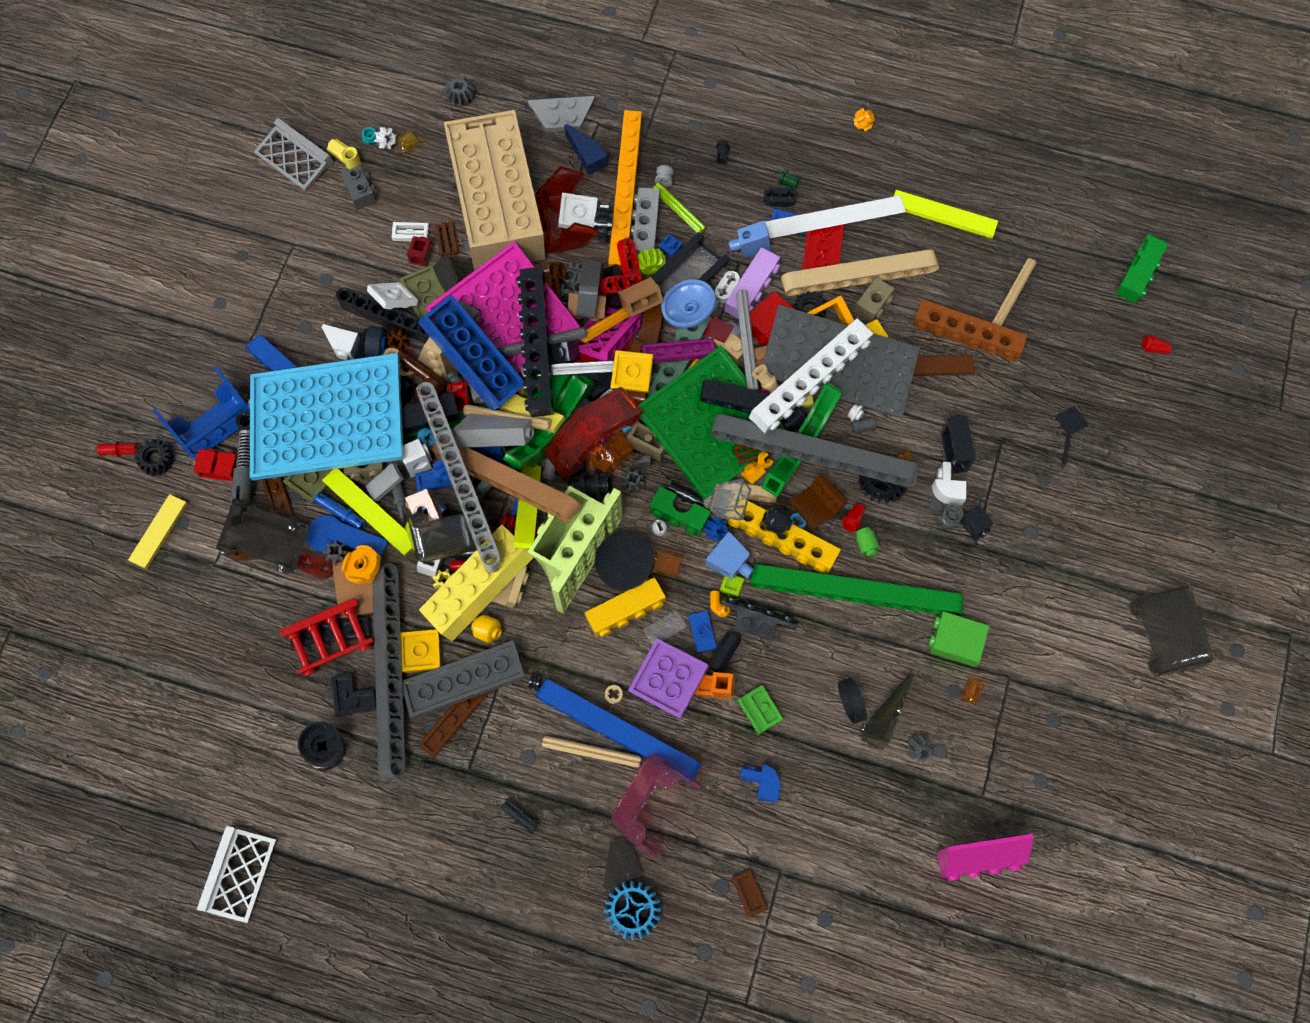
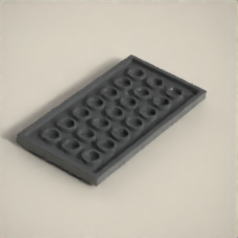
[762,305,920,419]

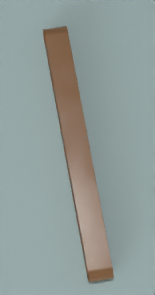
[426,441,581,523]

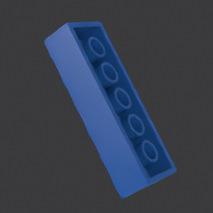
[418,294,524,410]

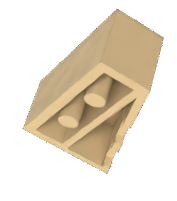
[417,337,455,377]

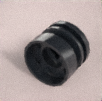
[297,722,346,771]

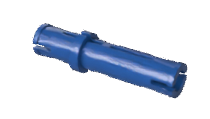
[313,492,367,530]

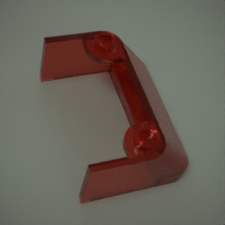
[534,166,598,254]

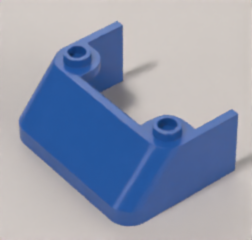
[153,366,250,458]

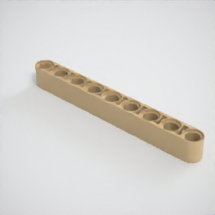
[781,250,939,296]

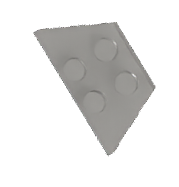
[528,96,594,132]

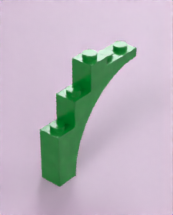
[503,374,595,470]
[761,382,844,498]

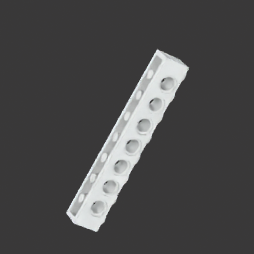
[749,318,873,433]

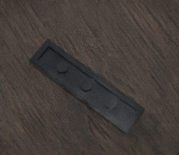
[290,616,371,647]

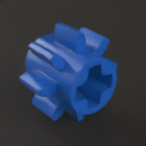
[431,460,450,485]
[704,516,729,542]

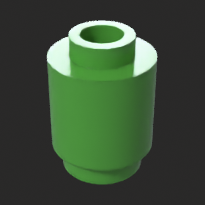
[856,527,880,557]

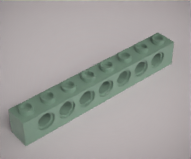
[635,299,720,425]

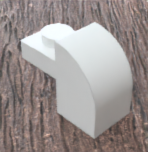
[932,462,966,506]

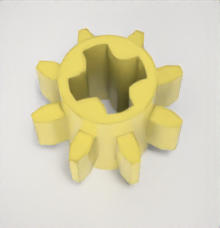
[432,569,453,589]

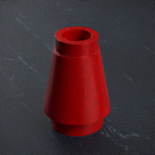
[1141,335,1172,354]
[842,503,865,532]

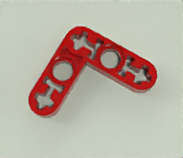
[598,237,643,295]

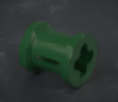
[778,169,801,190]

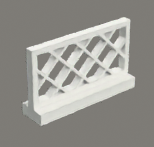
[197,826,276,923]

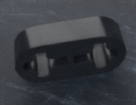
[763,188,797,207]

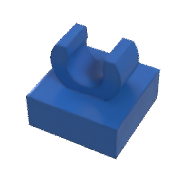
[658,234,683,258]

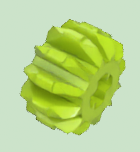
[637,248,666,276]

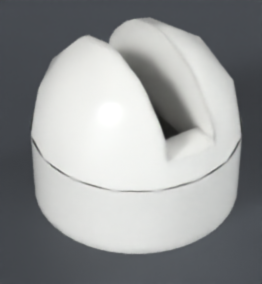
[652,519,667,536]

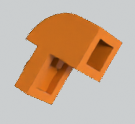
[695,672,736,700]

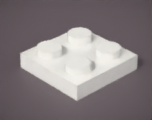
[558,193,598,232]
[367,282,418,309]

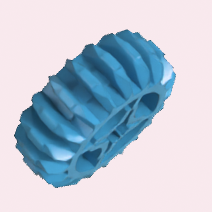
[604,881,661,940]

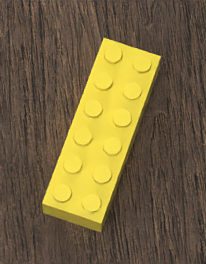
[419,525,534,641]

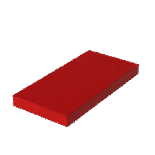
[802,211,844,270]

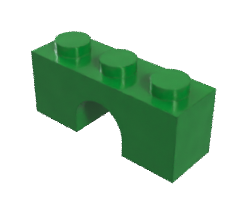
[649,486,711,537]

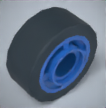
[365,326,388,358]

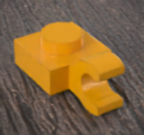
[740,451,774,484]

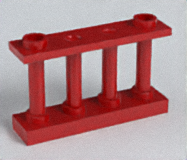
[279,598,374,677]

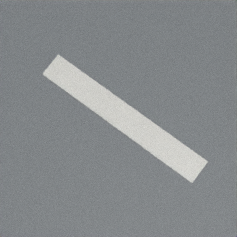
[765,196,905,238]

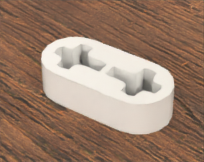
[715,271,740,303]

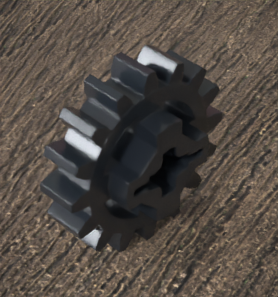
[594,204,614,244]

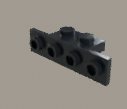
[721,595,798,641]

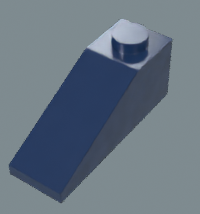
[564,124,608,175]

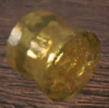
[396,130,418,153]

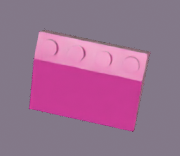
[936,834,1034,881]

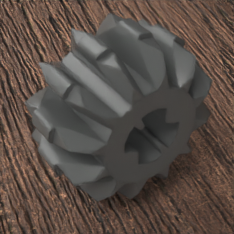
[445,76,475,106]

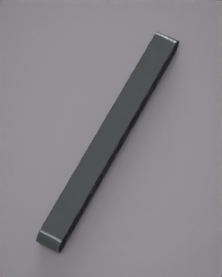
[710,414,919,487]
[373,563,405,781]

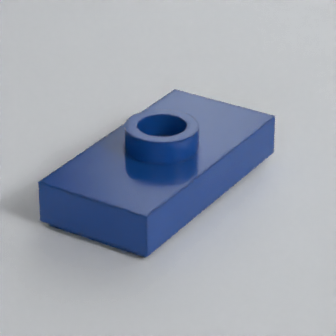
[688,611,717,654]

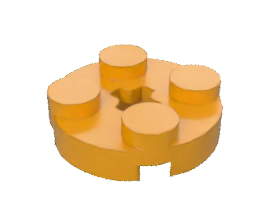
[342,545,381,585]

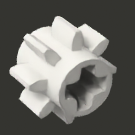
[374,127,397,149]

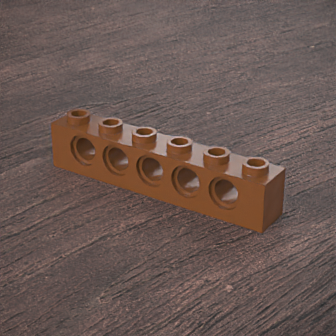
[912,299,1027,362]

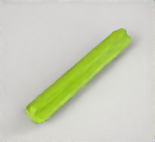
[653,183,705,233]

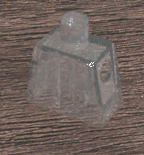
[704,479,752,520]

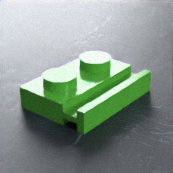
[737,685,783,735]

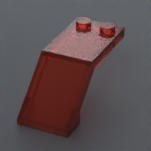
[543,387,644,479]

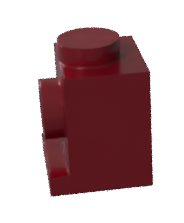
[407,236,432,267]

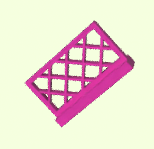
[570,306,642,361]

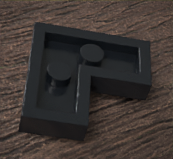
[331,673,376,717]

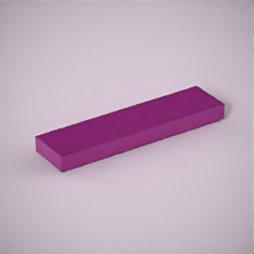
[640,338,715,364]

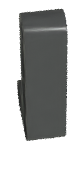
[576,259,602,319]

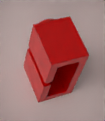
[193,448,238,482]

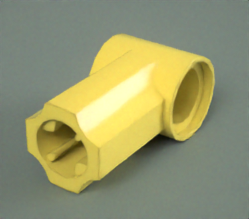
[326,139,361,169]

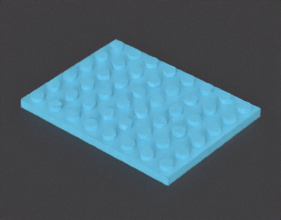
[250,353,404,480]

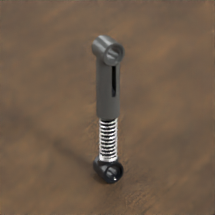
[226,411,252,535]

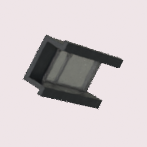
[651,232,730,298]

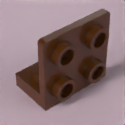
[789,473,847,529]

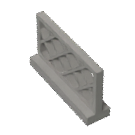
[254,118,335,192]

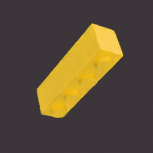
[585,577,666,638]

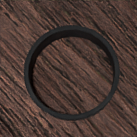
[838,678,867,724]

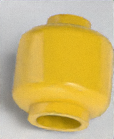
[471,614,502,643]

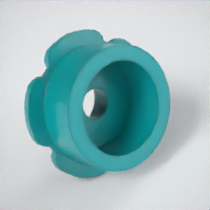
[361,127,377,144]

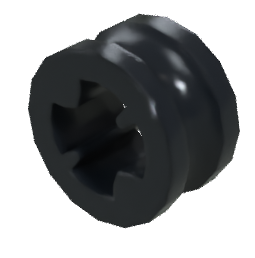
[528,672,543,692]

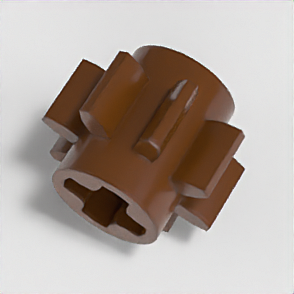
[385,327,409,350]

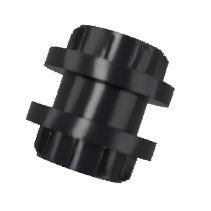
[574,469,612,502]

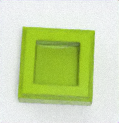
[720,576,745,598]

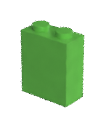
[928,611,989,667]

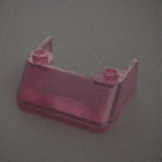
[611,754,704,859]

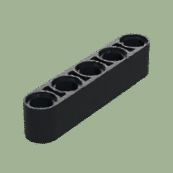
[699,380,790,421]

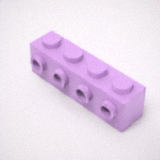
[725,247,781,319]

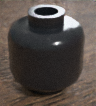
[762,507,792,535]

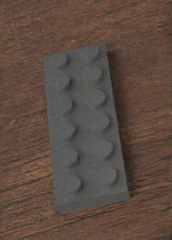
[402,640,526,720]

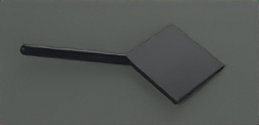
[1055,406,1088,466]

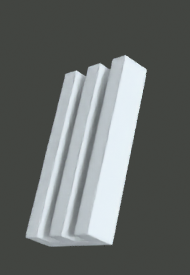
[392,222,429,241]

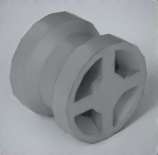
[655,165,674,187]

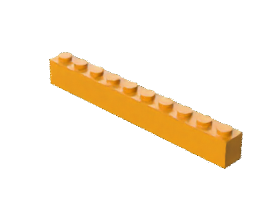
[608,110,642,267]

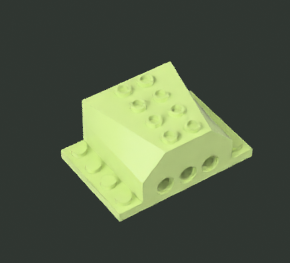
[528,486,623,614]

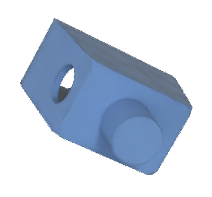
[729,220,771,257]
[705,532,754,579]

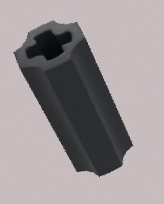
[707,631,741,673]

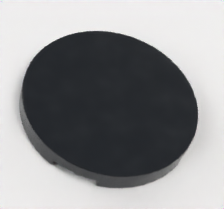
[595,532,654,590]

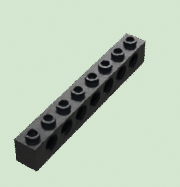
[517,267,554,417]

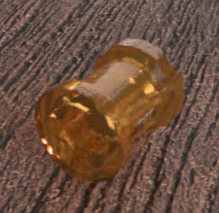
[960,678,984,705]

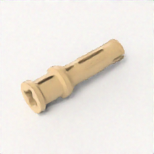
[752,364,788,399]

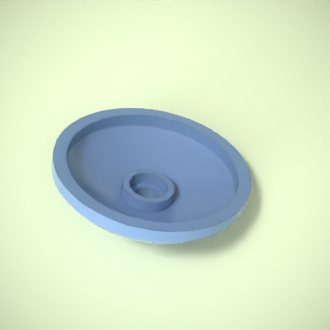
[661,279,716,328]

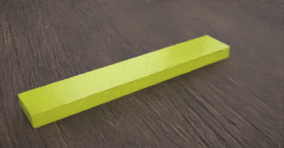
[894,190,998,238]
[513,466,542,549]
[322,469,418,556]

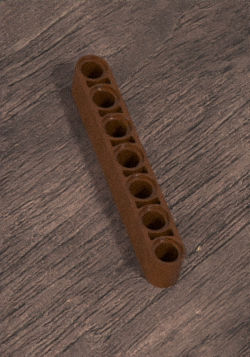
[626,303,665,406]

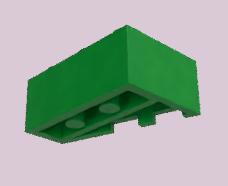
[1115,234,1169,303]

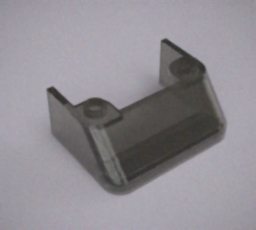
[401,486,492,562]

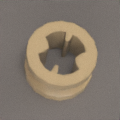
[605,685,623,704]

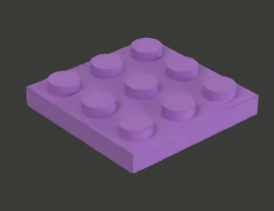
[628,638,710,719]

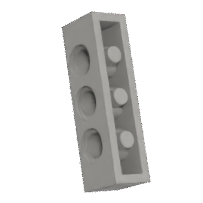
[631,187,660,254]

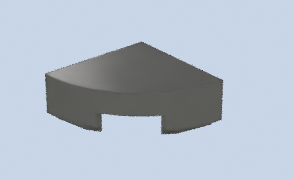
[632,455,650,469]

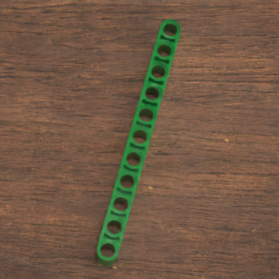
[750,565,964,617]

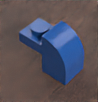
[739,764,780,803]

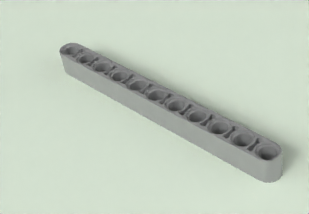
[417,382,501,573]

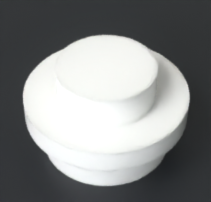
[848,404,864,422]

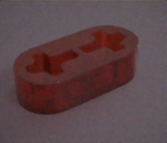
[297,554,333,579]

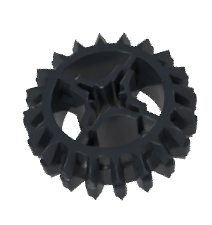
[858,453,908,504]

